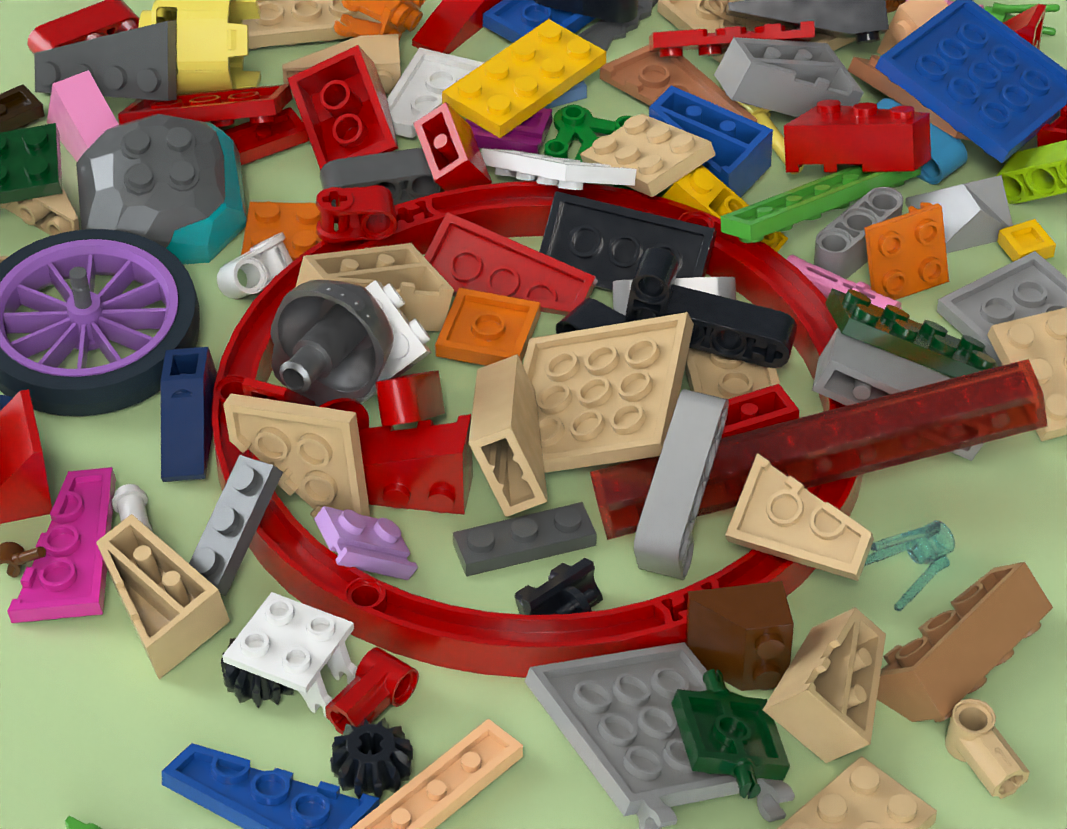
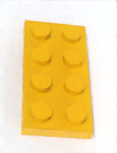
[442,19,606,138]

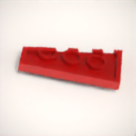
[424,212,598,316]

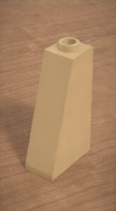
[468,354,548,517]

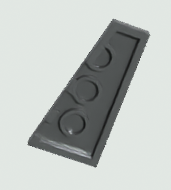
[34,20,177,101]

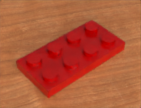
[118,84,292,127]

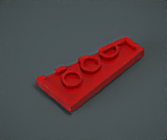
[649,21,815,58]

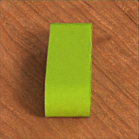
[996,140,1067,204]

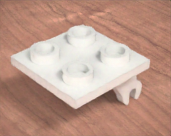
[222,592,357,717]

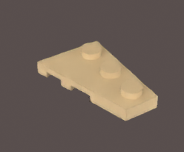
[725,453,874,581]

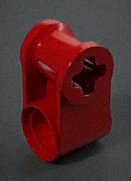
[316,185,398,243]

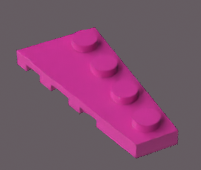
[7,467,116,623]

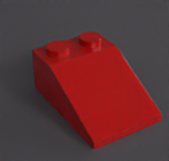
[287,45,398,170]

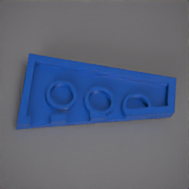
[162,743,379,829]

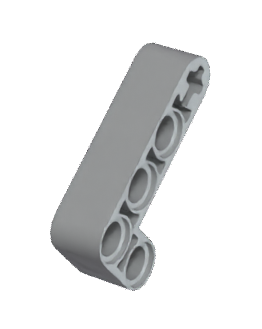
[634,389,729,580]

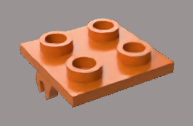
[334,0,426,40]
[864,202,949,300]

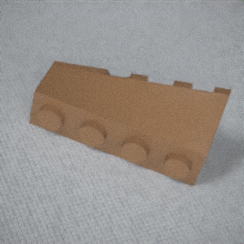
[877,562,1053,722]

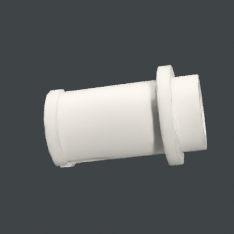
[112,484,152,531]

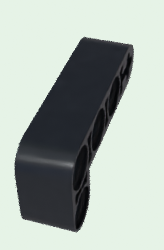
[625,247,797,368]

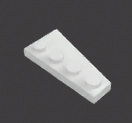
[481,148,636,190]

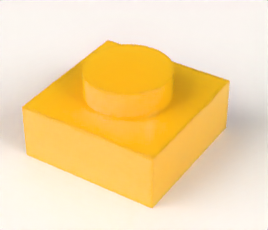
[997,219,1056,262]

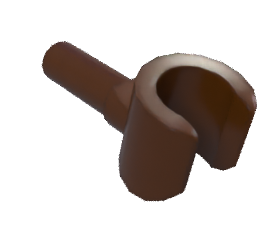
[0,542,46,578]

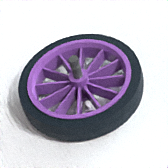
[0,229,200,416]

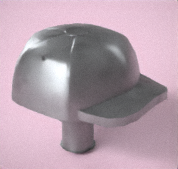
[271,279,394,407]

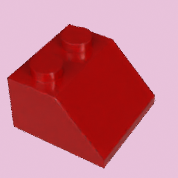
[0,389,52,524]

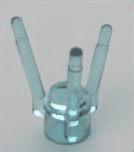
[864,520,955,611]

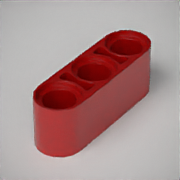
[27,0,140,54]
[375,370,445,426]

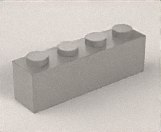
[812,328,996,461]

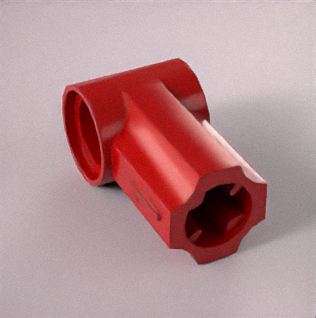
[325,647,419,735]

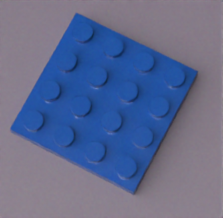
[875,0,1067,163]

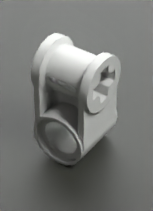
[217,232,293,299]

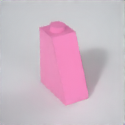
[47,70,119,162]

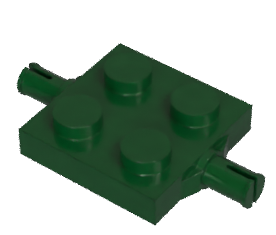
[671,669,790,799]

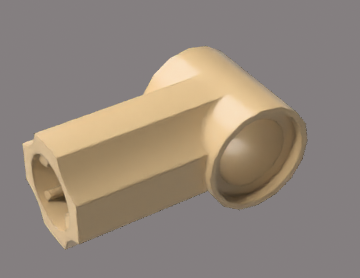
[945,698,1030,799]

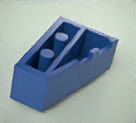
[649,85,773,198]

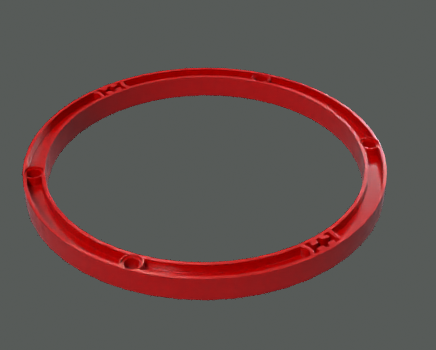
[212,181,869,678]

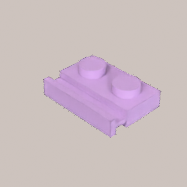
[314,506,418,580]

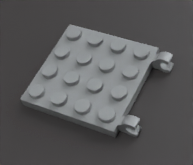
[524,642,795,829]

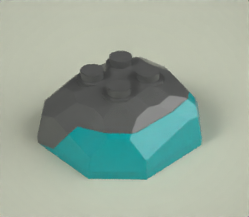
[76,114,247,265]

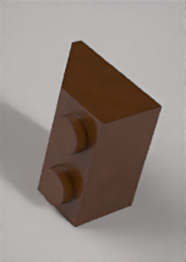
[685,581,794,691]

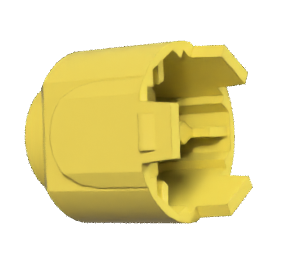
[138,0,261,94]

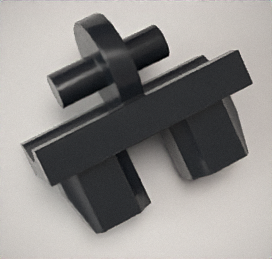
[515,558,603,615]

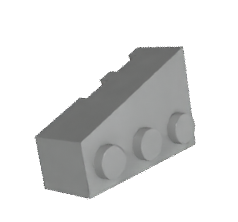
[714,37,864,117]

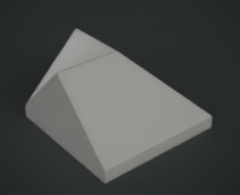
[905,175,1013,253]

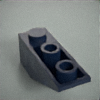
[160,347,217,482]

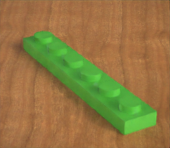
[720,165,921,243]

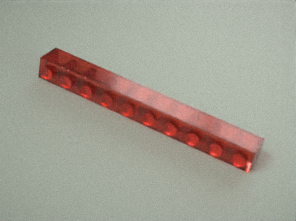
[590,359,1048,540]

